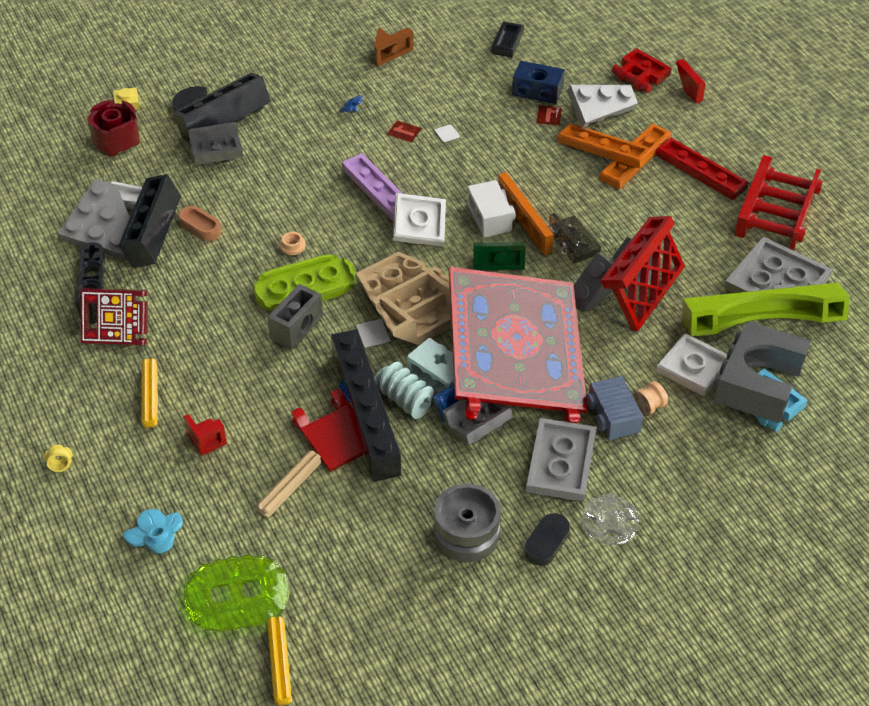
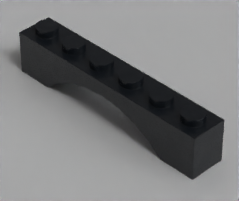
[331,329,401,482]

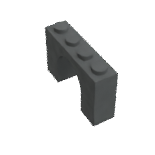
[712,321,811,423]

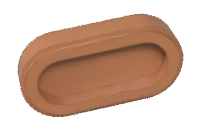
[178,206,222,241]

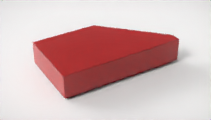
[676,59,706,104]

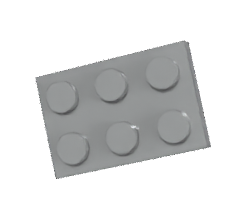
[526,418,596,502]

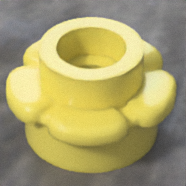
[43,445,73,472]

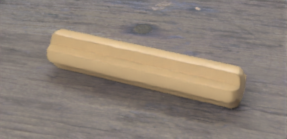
[257,450,321,518]

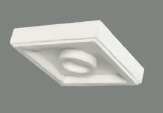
[393,193,446,247]
[656,333,727,397]

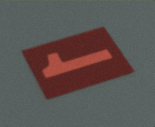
[537,105,562,125]
[387,120,422,142]

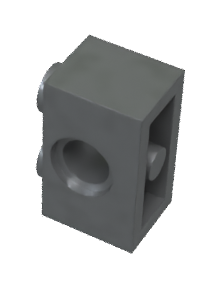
[267,284,323,350]

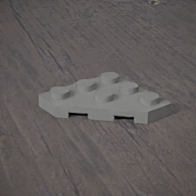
[58,179,130,260]
[724,237,833,293]

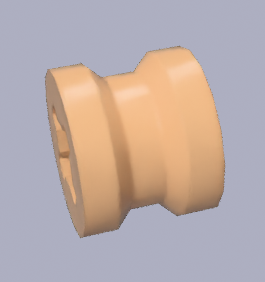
[633,381,668,416]

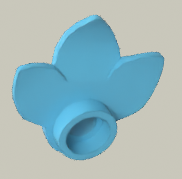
[123,509,183,554]

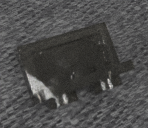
[547,213,601,264]

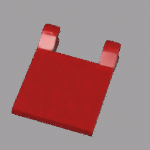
[291,389,365,472]

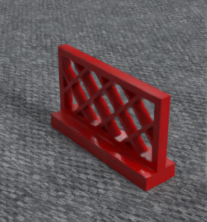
[600,216,685,331]

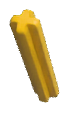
[141,358,158,428]
[267,616,292,706]

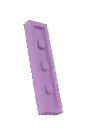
[342,153,403,222]

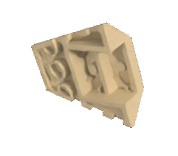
[356,252,451,345]

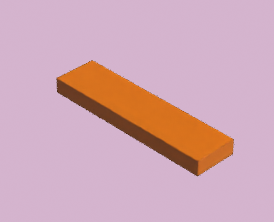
[557,123,652,169]
[599,123,672,190]
[498,172,554,255]

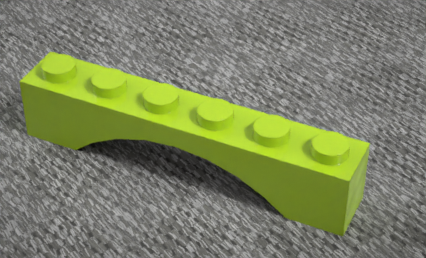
[682,283,850,337]

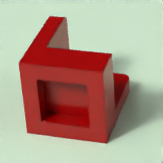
[183,414,227,456]

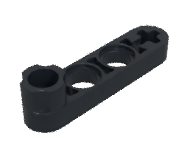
[75,242,105,324]

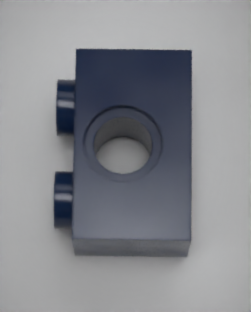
[512,60,565,104]

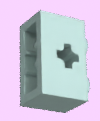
[407,338,454,394]

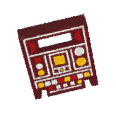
[81,288,148,345]

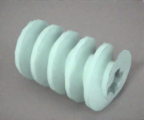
[374,362,434,419]

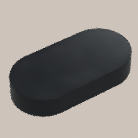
[525,513,570,566]

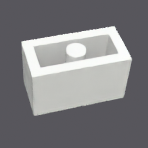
[467,180,516,237]

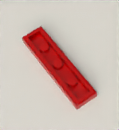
[655,137,749,200]

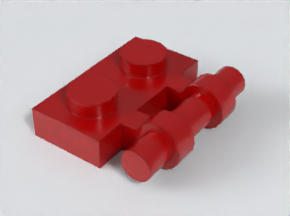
[611,48,672,93]

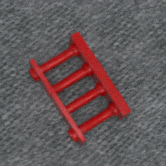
[734,155,823,251]

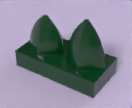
[473,242,526,270]

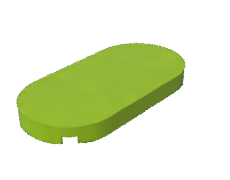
[253,254,355,312]

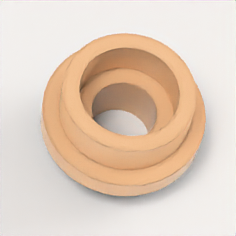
[280,232,306,255]

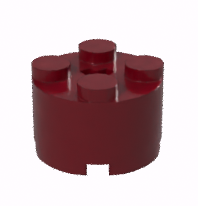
[87,100,140,156]

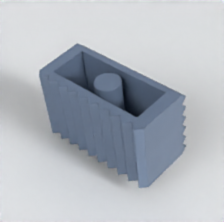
[586,376,643,440]

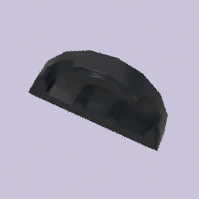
[172,86,208,111]

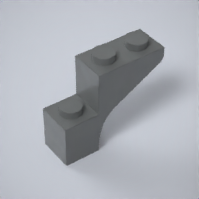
[574,236,652,311]

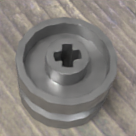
[434,483,501,563]

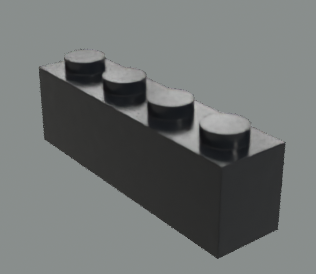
[173,72,271,141]
[118,174,181,268]

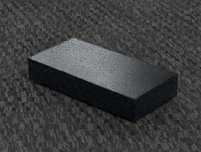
[491,22,524,58]

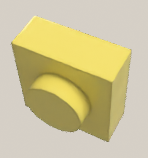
[113,88,140,110]

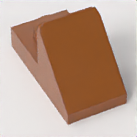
[374,27,413,67]

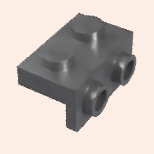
[189,122,243,165]
[443,400,513,445]

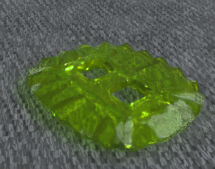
[184,554,289,632]

